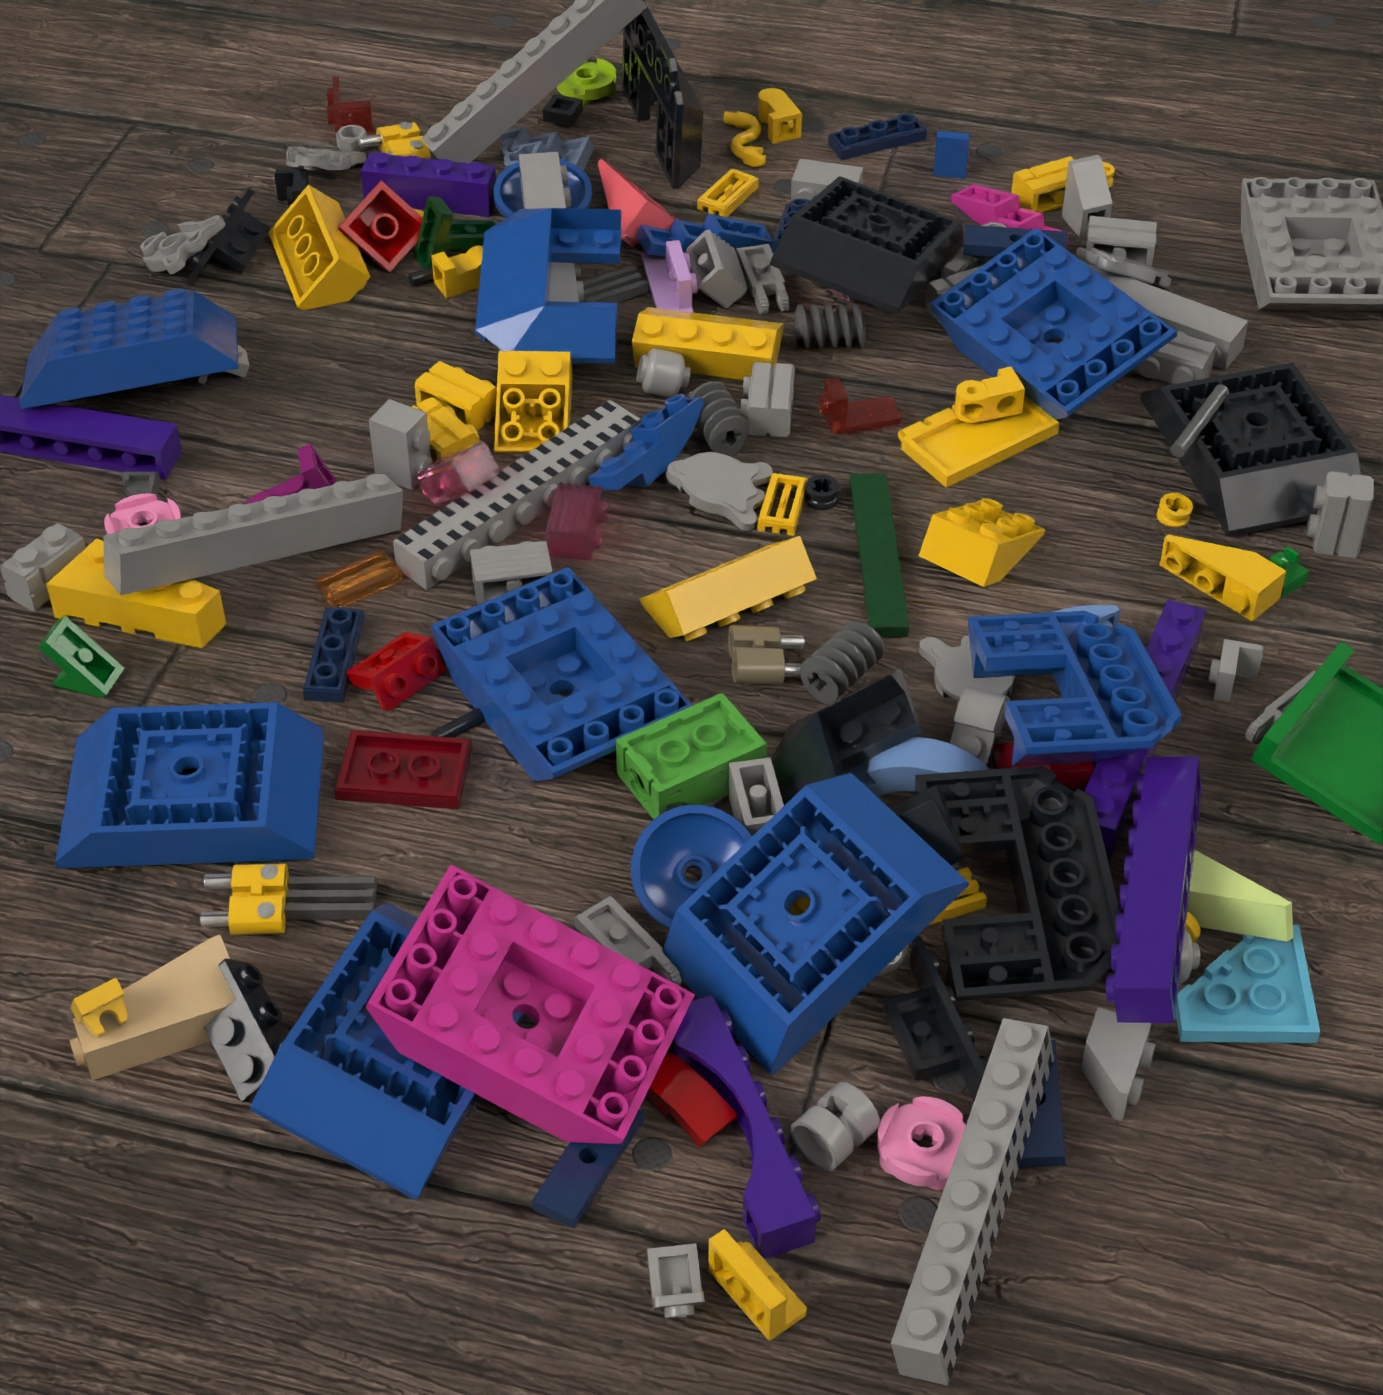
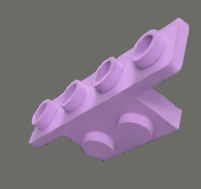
[641,240,698,313]

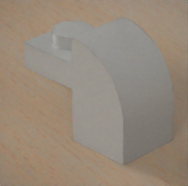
[950,686,1010,767]

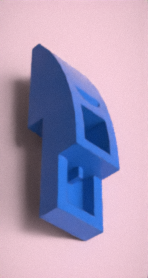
[588,394,704,490]

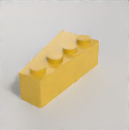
[46,538,226,648]

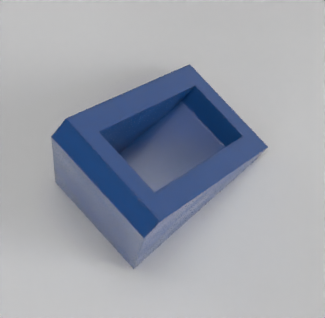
[933,131,970,179]

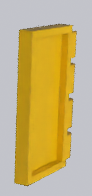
[898,395,1059,488]

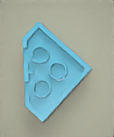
[1176,925,1320,1043]

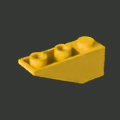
[1160,535,1286,621]

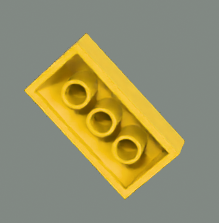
[268,184,371,310]
[632,307,784,380]
[639,536,817,641]

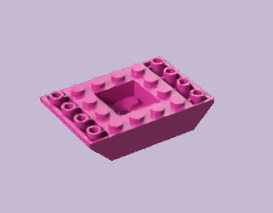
[366,864,695,1144]

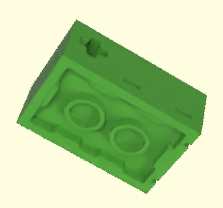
[616,693,767,819]

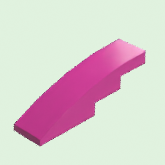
[950,184,1069,245]

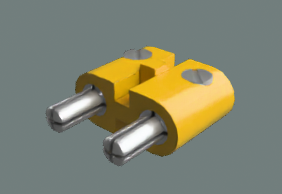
[358,122,431,159]
[200,864,289,935]

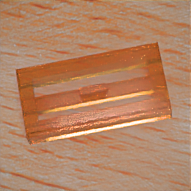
[316,549,403,608]

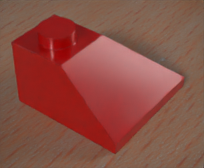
[338,180,423,274]

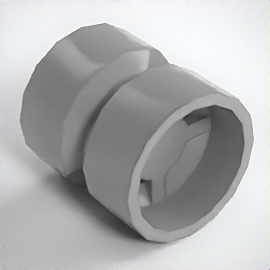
[790,1082,880,1171]

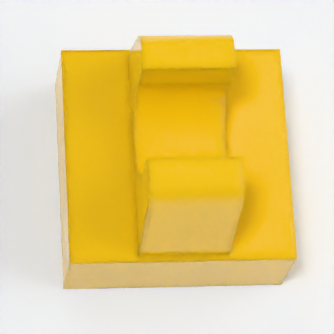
[70,977,128,1037]

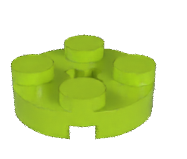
[556,58,616,106]

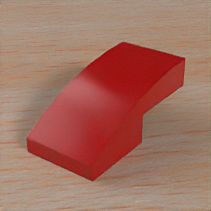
[646,1052,738,1148]

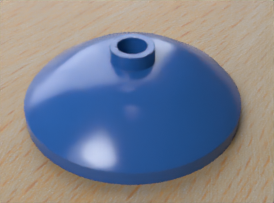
[494,159,592,218]
[630,805,752,929]

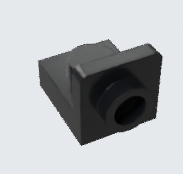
[274,169,309,206]

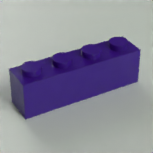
[361,152,496,217]

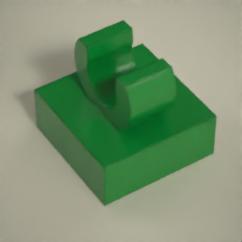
[1267,546,1310,598]

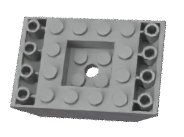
[1241,177,1383,311]

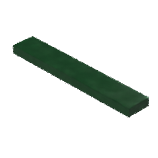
[849,473,909,637]

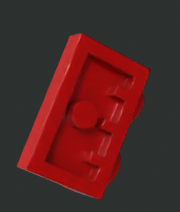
[346,632,446,711]

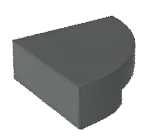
[122,472,161,497]

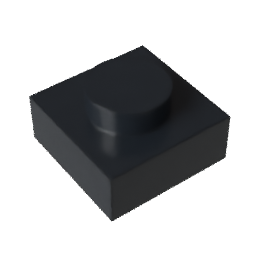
[542,94,583,126]

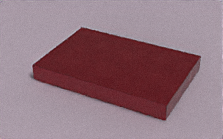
[334,730,473,809]

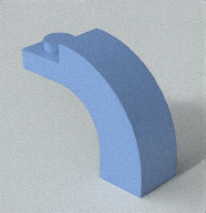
[849,737,990,797]

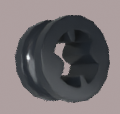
[805,475,839,510]

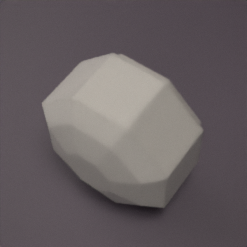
[336,124,368,152]

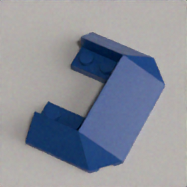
[475,208,622,364]
[968,611,1182,767]

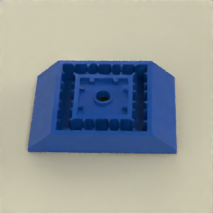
[930,228,1177,419]
[431,567,693,781]
[55,702,324,868]
[663,773,970,1076]
[250,902,527,1201]

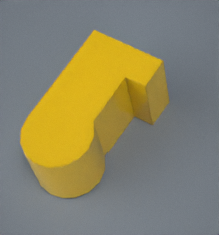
[758,88,802,144]
[431,245,483,299]
[954,366,1025,423]

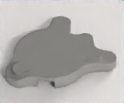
[286,146,366,170]
[140,215,226,274]
[1076,246,1172,288]
[666,452,773,531]
[919,635,1014,707]

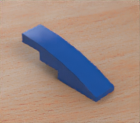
[636,214,773,257]

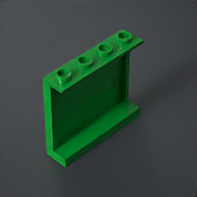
[1251,641,1383,845]

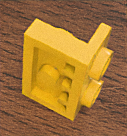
[708,1229,807,1341]

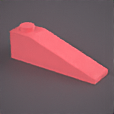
[598,159,679,247]

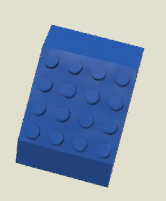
[20,288,239,409]

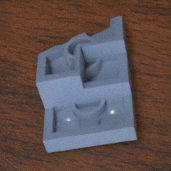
[500,126,595,171]

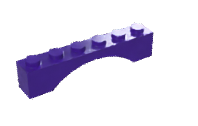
[668,995,821,1259]

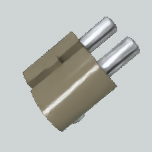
[728,625,805,685]

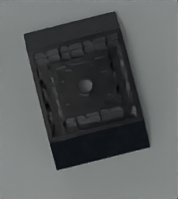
[770,176,963,314]
[1140,363,1361,537]

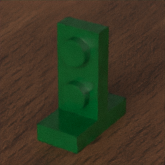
[414,197,496,269]

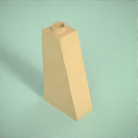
[69,934,235,1081]

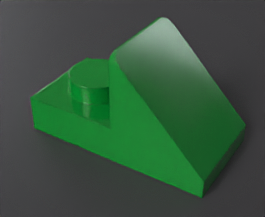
[37,616,125,698]

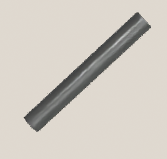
[1170,385,1229,458]

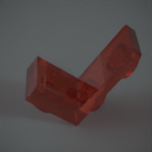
[327,76,373,135]
[819,376,901,434]

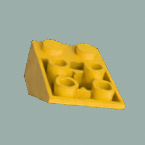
[494,351,573,453]
[919,498,1046,587]

